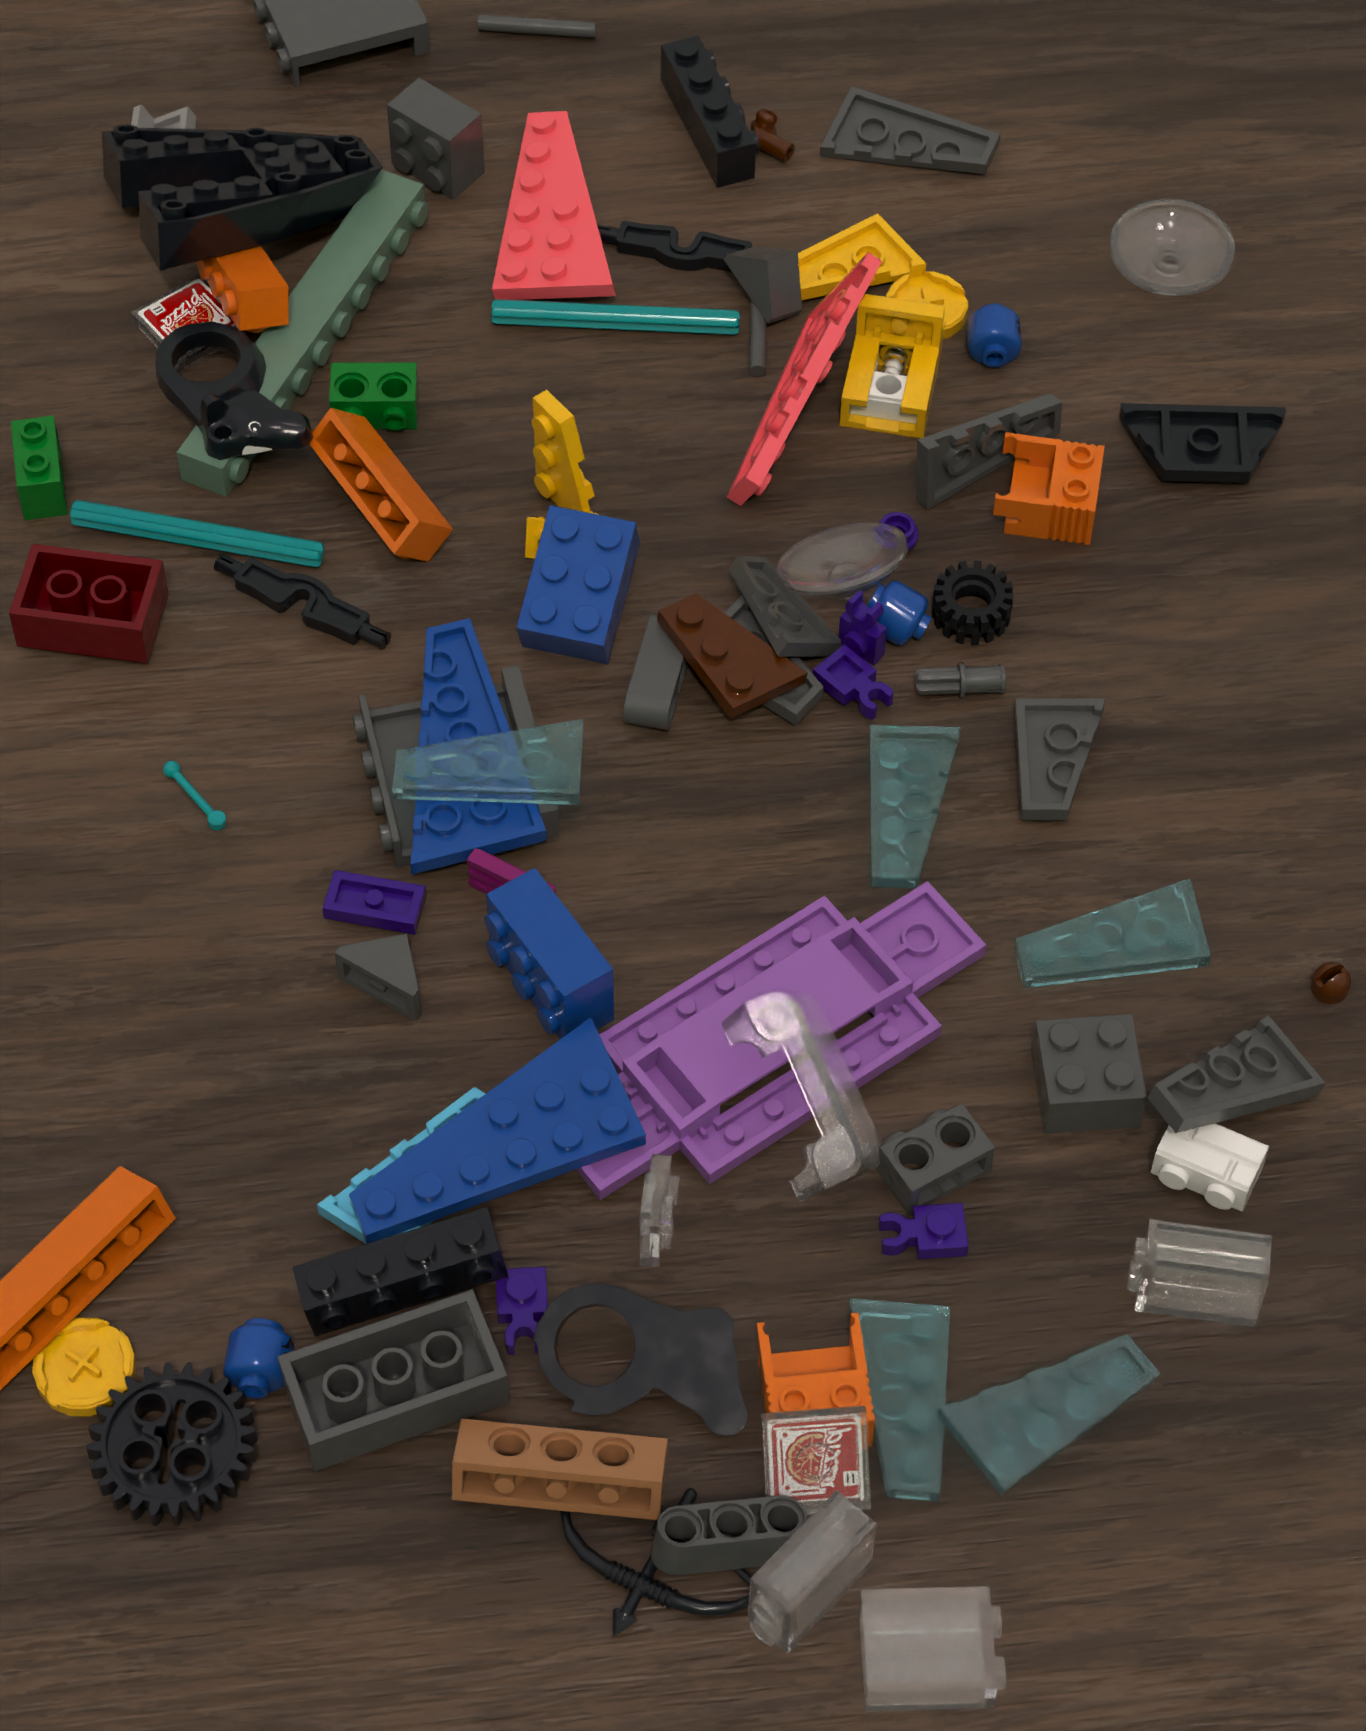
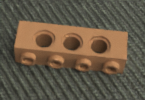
[452,1418,668,1520]

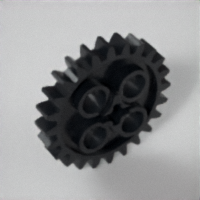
[86,1362,258,1526]

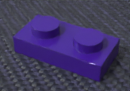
[322,870,426,935]

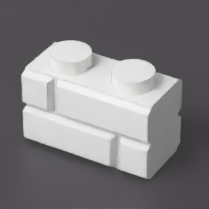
[1151,1123,1269,1212]

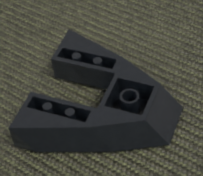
[102,124,383,271]

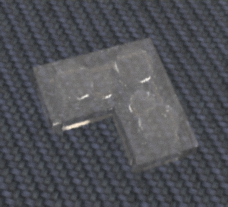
[639,1154,680,1267]

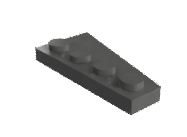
[820,86,1001,174]
[1148,1015,1326,1133]

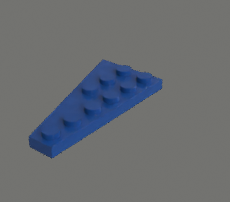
[410,618,546,875]
[349,1017,646,1244]

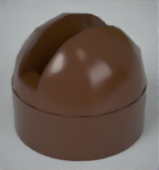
[1311,961,1351,1004]

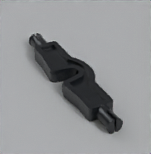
[597,221,752,272]
[214,553,391,650]

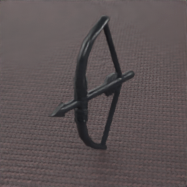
[560,1488,771,1637]

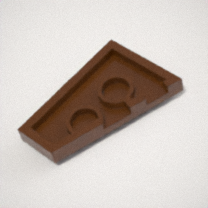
[657,593,808,719]

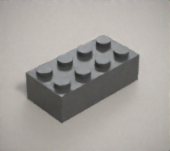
[277,1289,510,1472]

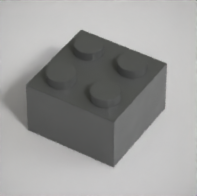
[387,78,485,200]
[1031,1014,1147,1134]

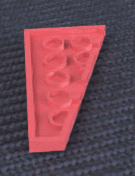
[492,111,616,300]
[727,252,882,506]

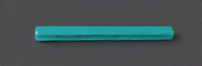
[491,299,740,335]
[70,500,325,568]

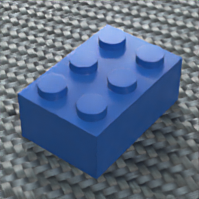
[516,505,640,664]
[484,868,614,1039]

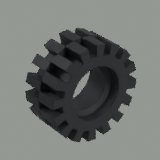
[931,561,1014,645]

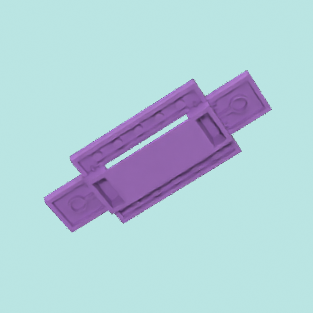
[576,881,987,1200]

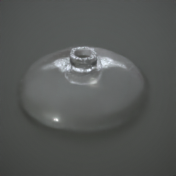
[1109,199,1235,296]
[776,523,908,600]

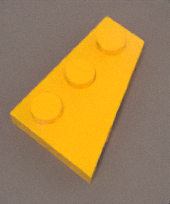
[798,213,926,300]
[532,389,598,515]

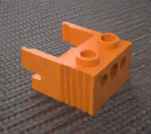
[993,432,1105,545]
[756,1313,875,1447]

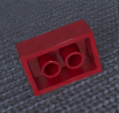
[9,544,169,663]

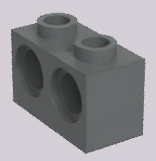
[877,1103,995,1215]

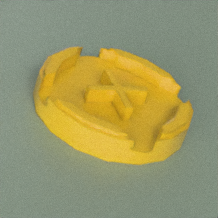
[886,271,968,340]
[32,1318,136,1417]

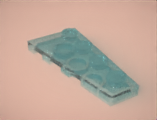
[392,719,584,805]
[869,725,961,888]
[1014,878,1211,988]
[849,1298,950,1502]
[937,1334,1160,1495]

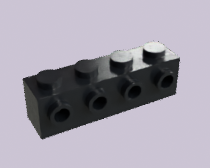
[661,36,760,188]
[292,1207,509,1337]

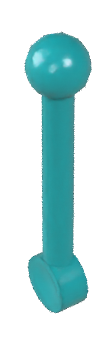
[163,760,226,830]

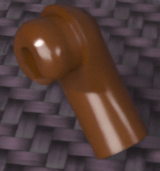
[750,109,795,162]

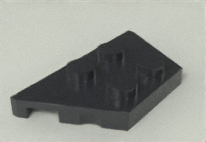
[1119,403,1286,483]

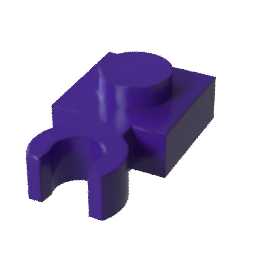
[839,590,887,666]
[813,644,894,720]
[879,1203,968,1259]
[496,1267,548,1355]

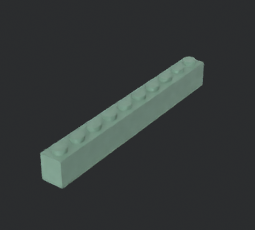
[177,170,429,497]

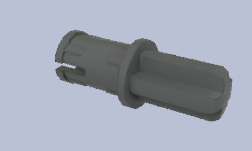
[914,662,1006,698]

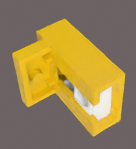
[840,294,945,438]

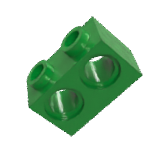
[329,362,419,431]
[10,415,68,520]

